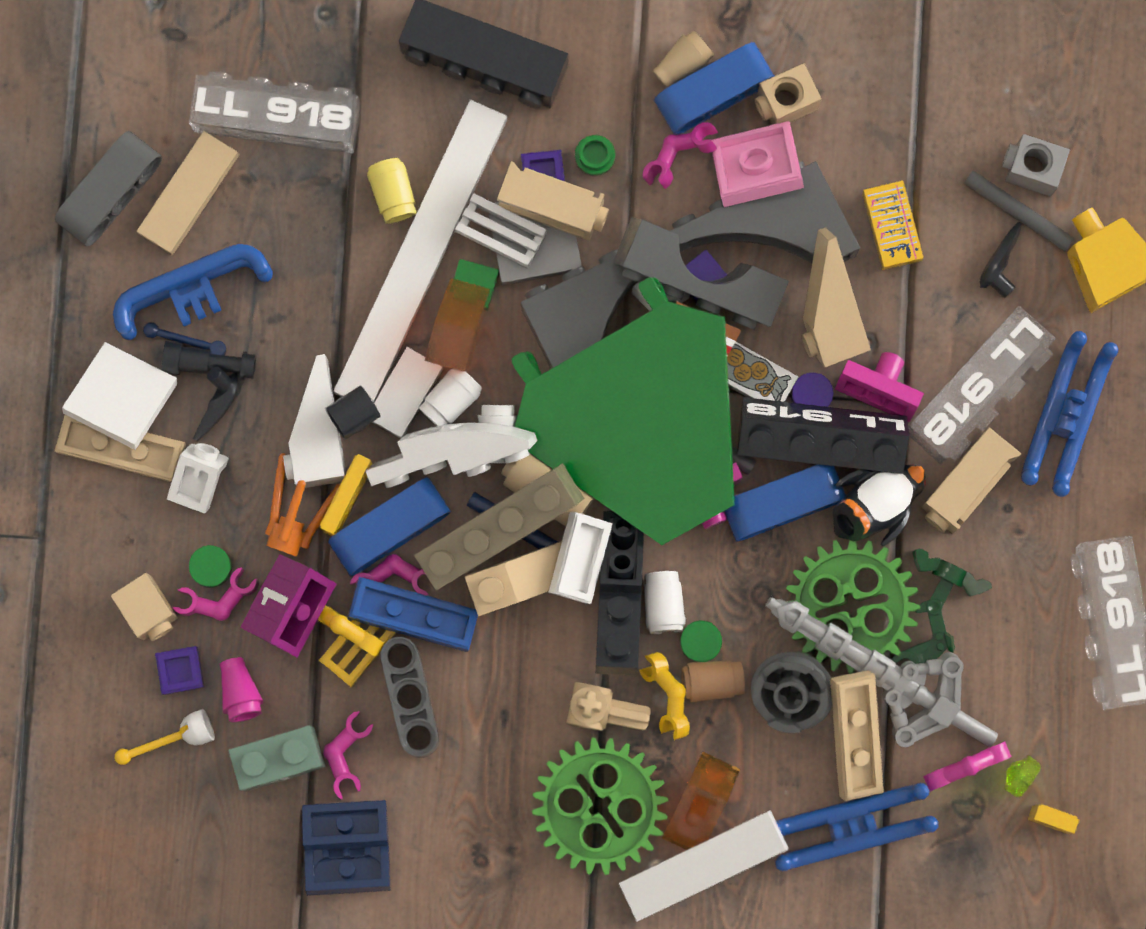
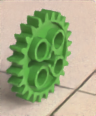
[786,540,921,674]
[532,738,668,875]

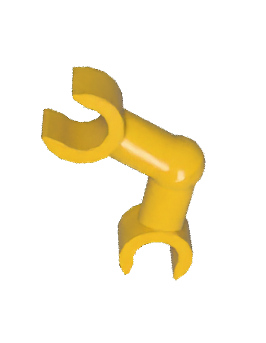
[318,605,385,657]
[639,652,690,740]

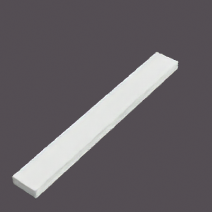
[333,100,507,402]

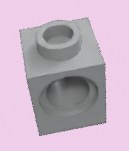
[1002,134,1070,197]

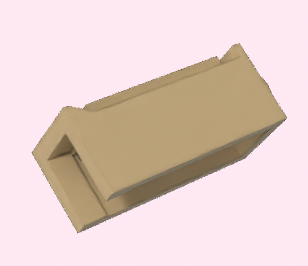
[497,161,609,241]
[921,427,1021,534]

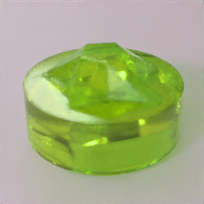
[1004,755,1041,798]

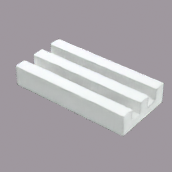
[455,193,547,268]

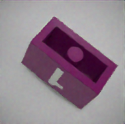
[240,554,337,657]

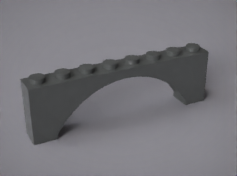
[521,161,860,369]

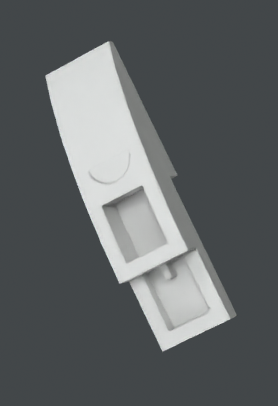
[366,423,538,488]

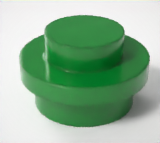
[575,135,615,176]

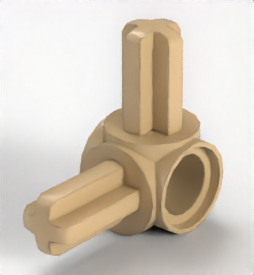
[566,682,651,731]

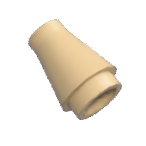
[653,30,714,88]

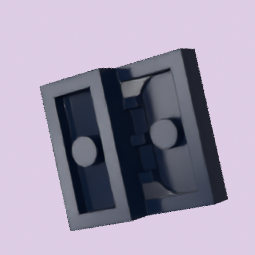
[302,800,391,896]

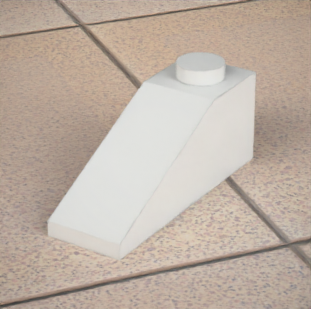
[283,354,346,488]

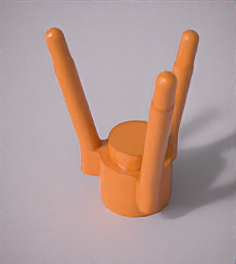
[265,453,340,556]

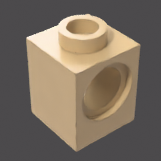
[755,63,822,125]
[110,573,178,641]

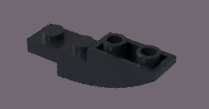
[595,511,644,676]

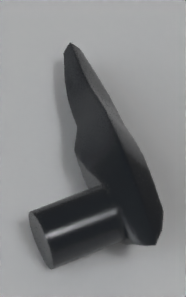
[980,222,1022,298]
[193,367,238,441]

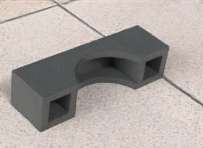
[613,217,789,330]

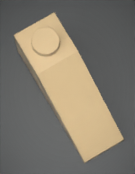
[802,227,871,367]
[465,541,562,616]

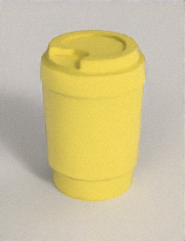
[367,158,417,224]

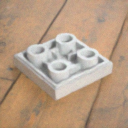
[62,342,177,450]

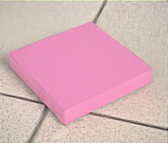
[712,121,804,207]

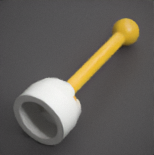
[114,709,215,765]

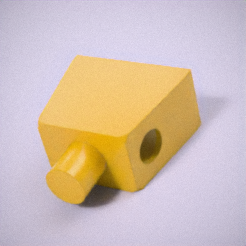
[1067,207,1146,313]

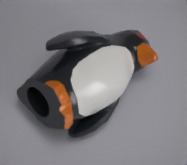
[832,464,926,546]

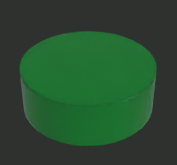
[189,545,232,588]
[680,620,722,662]

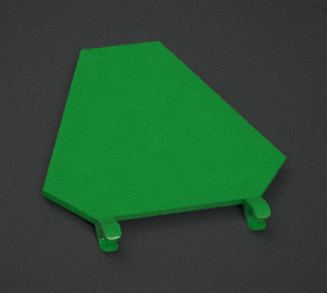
[512,277,735,545]

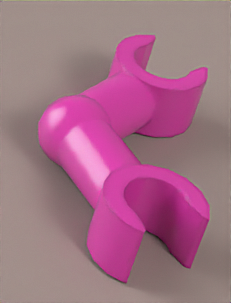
[643,122,718,189]
[350,554,429,596]
[172,567,259,621]
[323,711,373,799]
[923,741,1012,791]

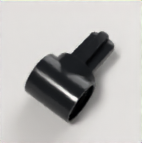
[325,385,381,439]

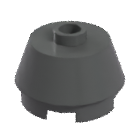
[751,651,832,733]

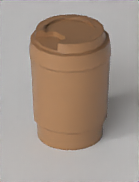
[681,660,745,702]

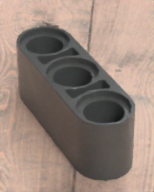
[55,131,162,247]
[381,637,439,758]

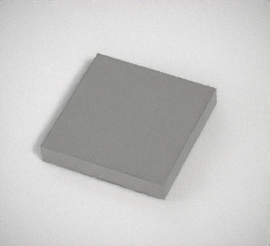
[489,202,582,285]

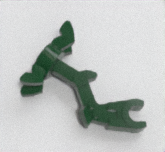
[891,548,992,664]

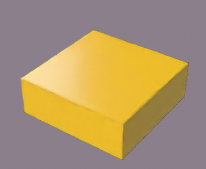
[1028,804,1079,834]

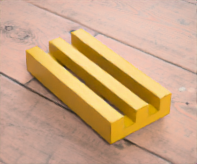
[320,454,373,536]
[319,620,397,688]

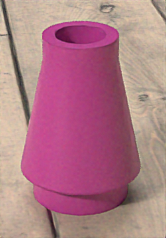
[219,657,264,722]

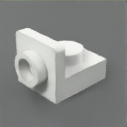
[167,443,229,514]

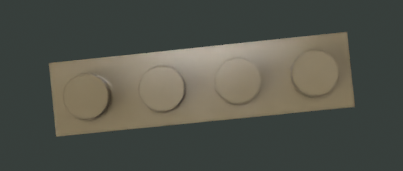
[414,463,585,591]

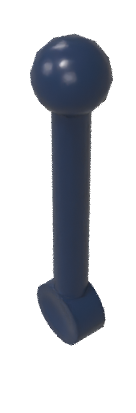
[143,322,227,355]

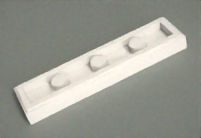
[619,811,789,921]

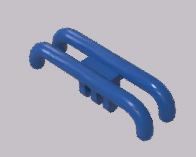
[113,244,273,340]
[1021,331,1119,497]
[775,783,939,872]

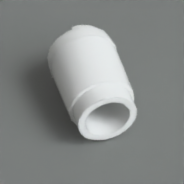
[419,366,482,426]
[644,571,685,634]

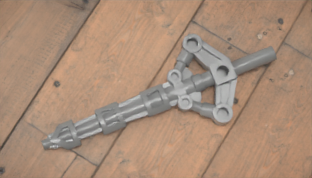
[766,597,998,747]

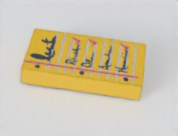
[862,180,924,270]

